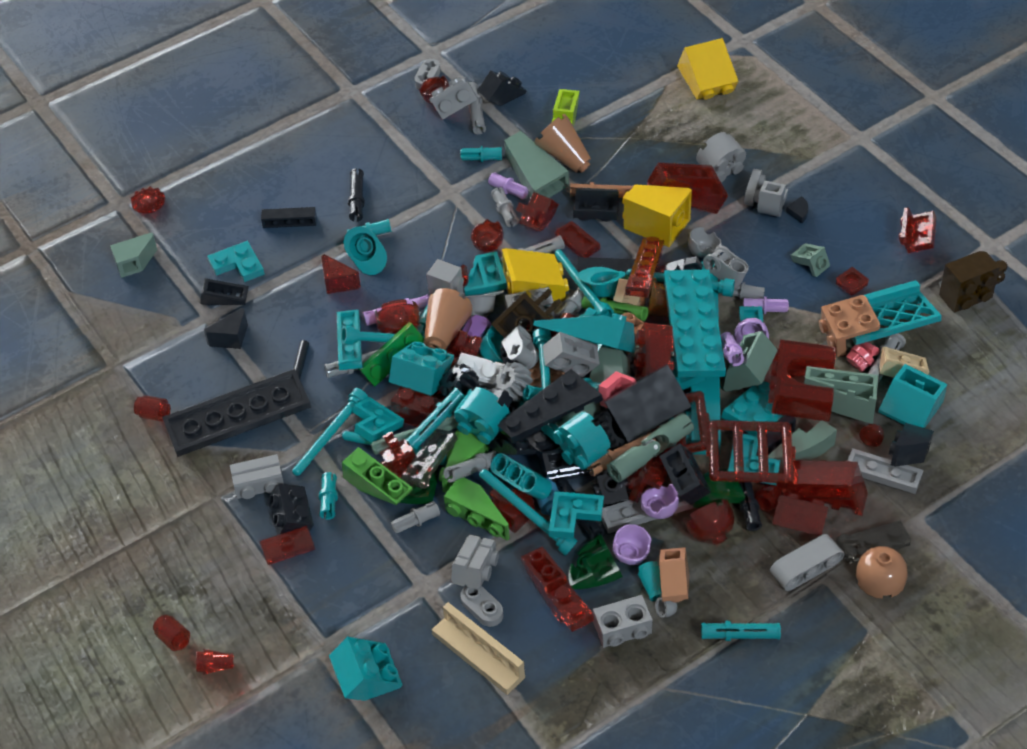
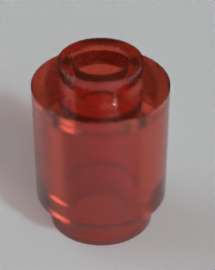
[134,395,171,422]
[153,615,190,651]

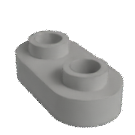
[744,169,766,206]
[461,586,503,627]

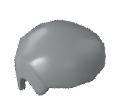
[688,227,722,258]

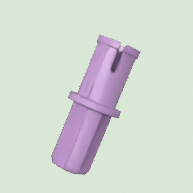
[488,172,529,199]
[743,296,789,314]

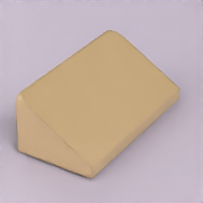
[879,347,929,378]

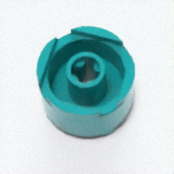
[454,387,510,444]
[552,412,610,470]

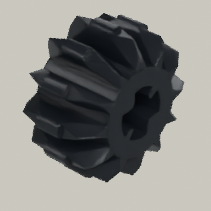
[439,363,479,398]

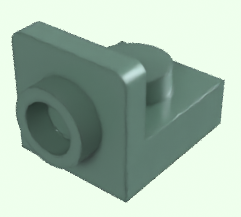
[791,243,830,277]

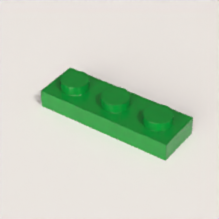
[358,322,424,387]

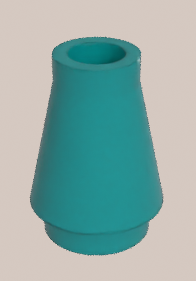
[638,561,662,601]

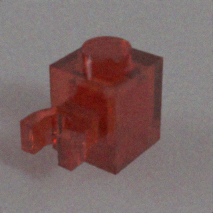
[379,432,421,478]
[490,488,534,533]

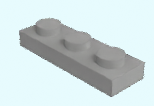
[844,448,924,494]

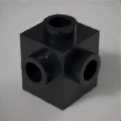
[593,470,630,508]

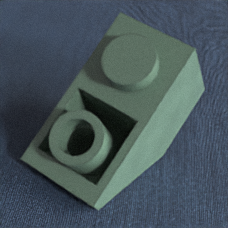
[110,232,157,278]

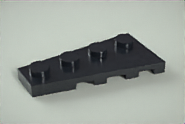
[498,369,603,444]

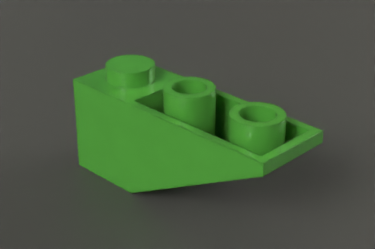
[439,430,490,492]
[342,447,413,505]
[444,478,510,541]

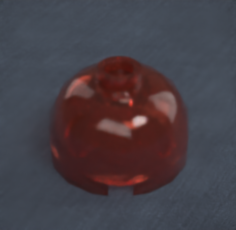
[374,299,420,334]
[683,499,734,545]

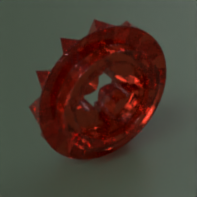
[131,186,165,214]

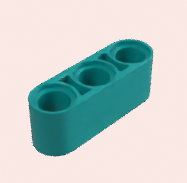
[490,453,552,500]

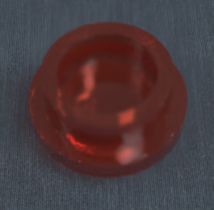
[859,424,884,447]

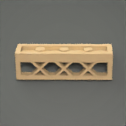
[432,602,525,695]

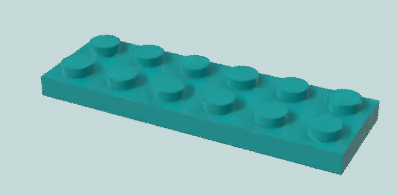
[663,270,726,378]

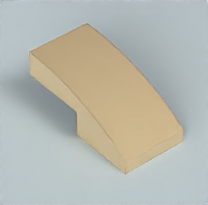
[613,278,650,306]

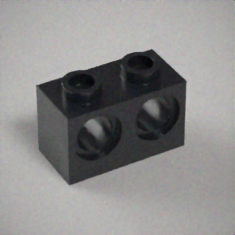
[659,444,711,505]

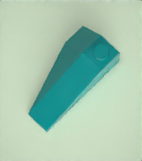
[533,313,636,353]

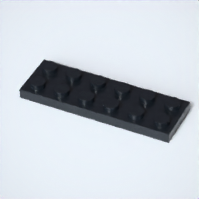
[162,369,311,457]

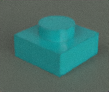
[739,306,763,322]

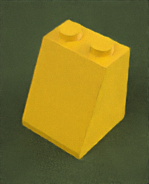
[677,38,739,100]
[622,185,692,247]
[502,248,569,302]

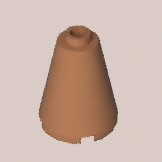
[534,114,591,173]
[424,288,472,350]

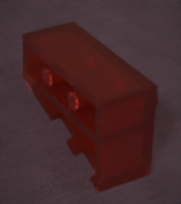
[647,162,728,214]
[634,323,674,381]
[779,460,868,516]

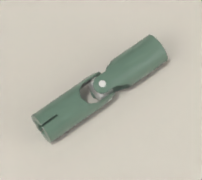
[607,413,694,482]

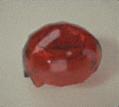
[419,76,450,104]
[471,219,504,252]

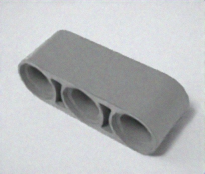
[770,534,844,591]

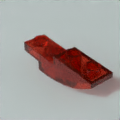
[521,546,594,632]

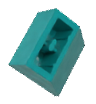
[389,342,454,396]
[878,364,947,428]
[329,636,403,701]

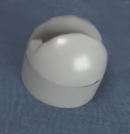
[655,597,678,618]

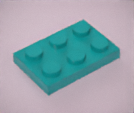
[721,381,800,440]

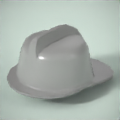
[462,290,504,318]

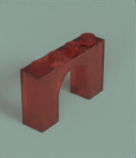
[768,339,836,422]

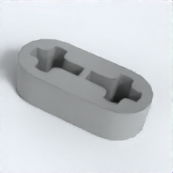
[415,59,440,91]

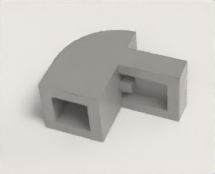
[757,180,788,217]

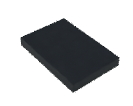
[604,364,691,443]

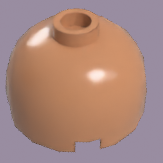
[855,546,908,598]

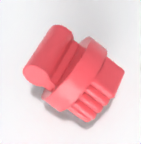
[846,342,880,372]

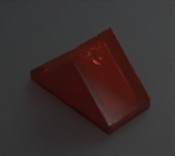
[321,254,361,294]

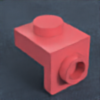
[598,371,636,408]

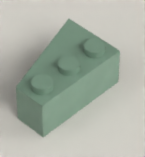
[802,366,878,424]

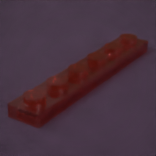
[625,236,665,298]

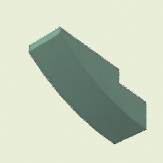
[767,420,837,472]

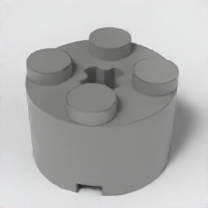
[696,132,746,183]

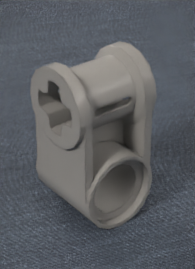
[703,245,749,288]
[501,325,539,369]

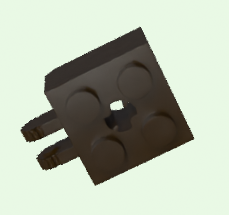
[939,251,1008,313]
[492,289,562,347]

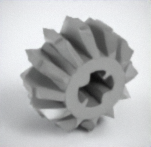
[492,362,533,403]

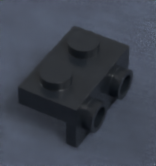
[573,188,619,222]
[268,484,314,537]

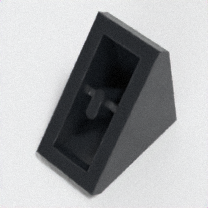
[204,308,248,349]

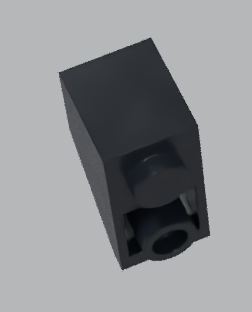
[478,70,527,106]
[888,423,934,467]

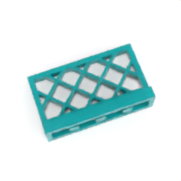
[851,280,942,345]

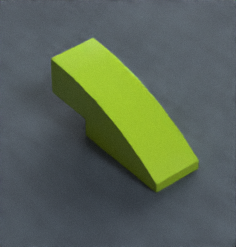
[551,89,580,127]

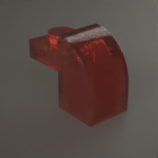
[516,192,559,232]

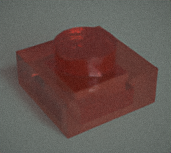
[836,267,869,296]

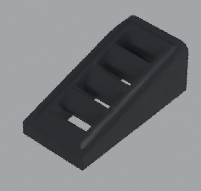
[200,278,249,305]

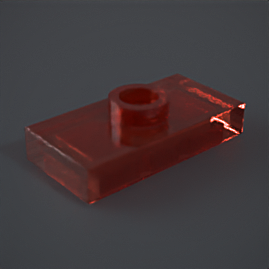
[555,221,601,257]
[260,526,315,565]

